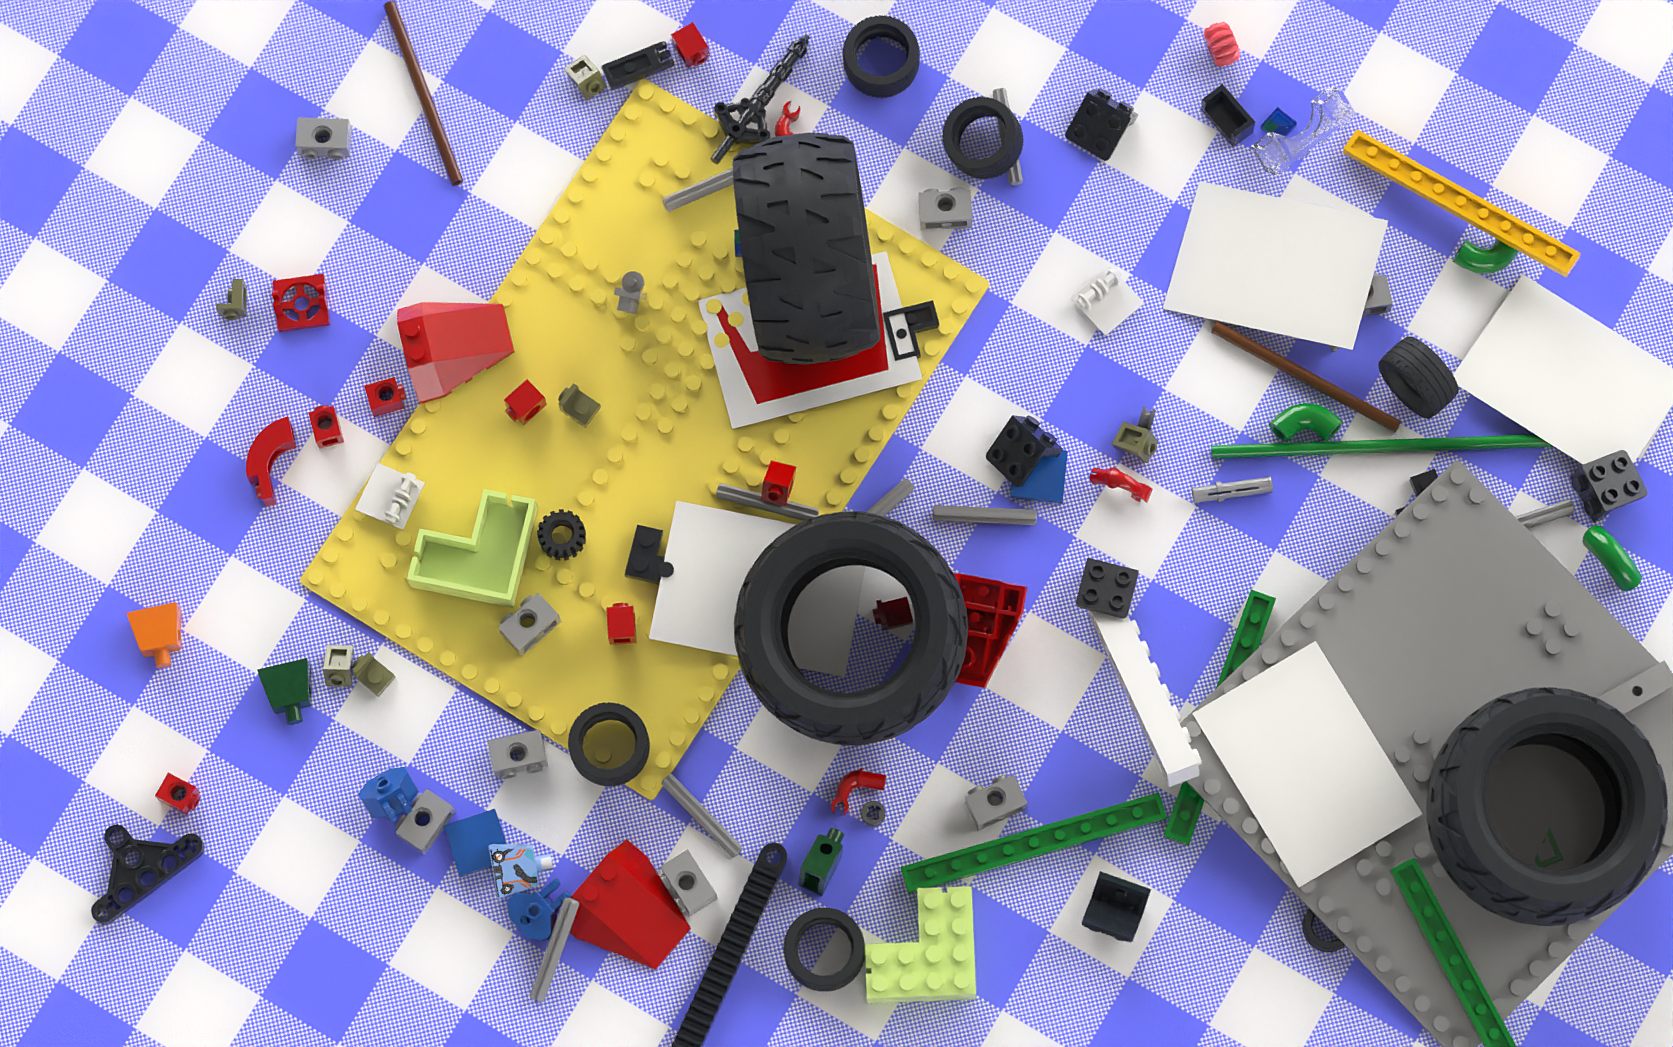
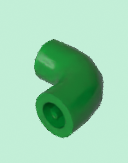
[1452,239,1519,274]
[1269,403,1343,442]
[1582,525,1642,591]

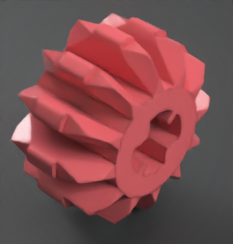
[1204,21,1240,67]

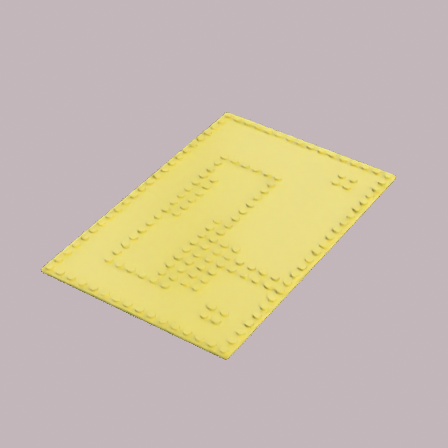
[300,79,989,800]

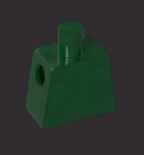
[257,658,312,725]
[798,828,845,896]

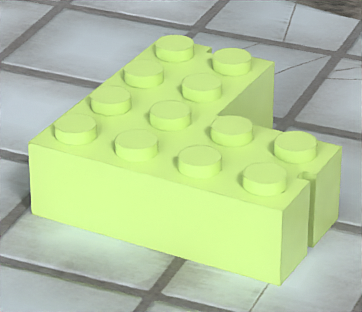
[407,489,538,608]
[865,886,976,1003]

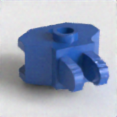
[358,767,419,823]
[508,878,571,940]

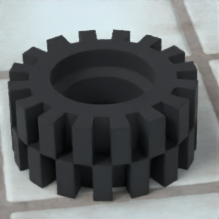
[537,509,586,561]

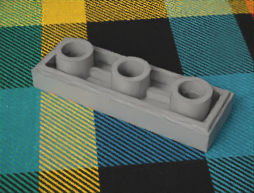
[1598,660,1673,715]

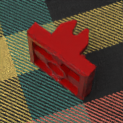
[272,274,330,332]

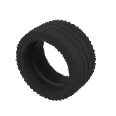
[843,15,920,98]
[942,96,1024,179]
[1378,336,1459,419]
[568,702,650,787]
[783,907,865,992]

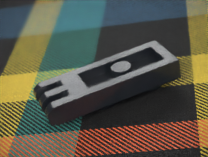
[601,41,675,91]

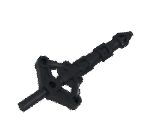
[710,34,810,164]

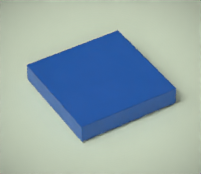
[1010,450,1068,503]
[444,809,506,877]

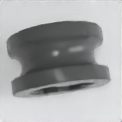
[1138,406,1156,431]
[862,801,885,827]

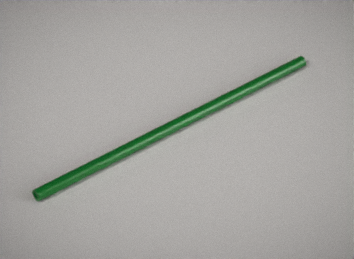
[1211,434,1554,459]

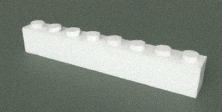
[1088,609,1202,787]

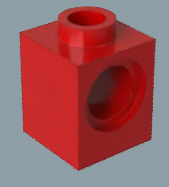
[671,22,710,68]
[364,377,407,417]
[504,379,547,425]
[308,405,344,449]
[760,460,796,506]
[606,603,636,645]
[155,773,200,815]

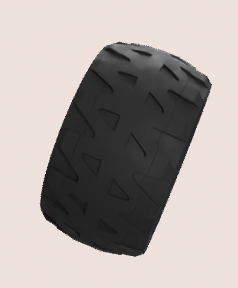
[733,133,880,365]
[734,511,968,745]
[1426,687,1668,926]

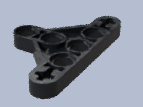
[91,824,205,925]

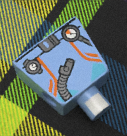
[489,844,553,899]

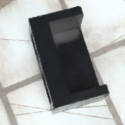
[1201,84,1255,147]

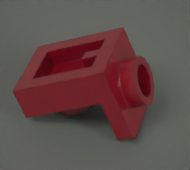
[872,597,913,631]

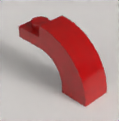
[246,416,297,507]

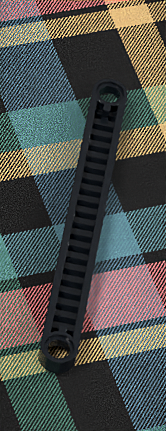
[671,842,787,1047]

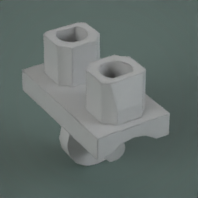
[614,271,647,314]

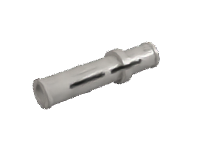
[1192,476,1273,504]

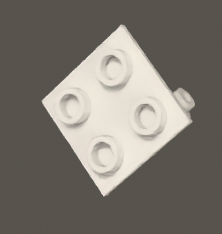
[1071,266,1144,336]
[355,463,425,530]

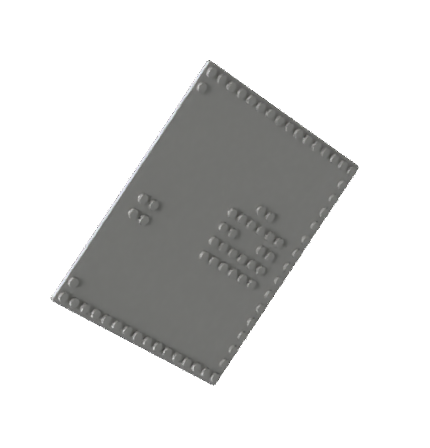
[1180,461,1673,1047]

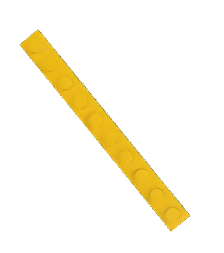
[1343,129,1581,277]

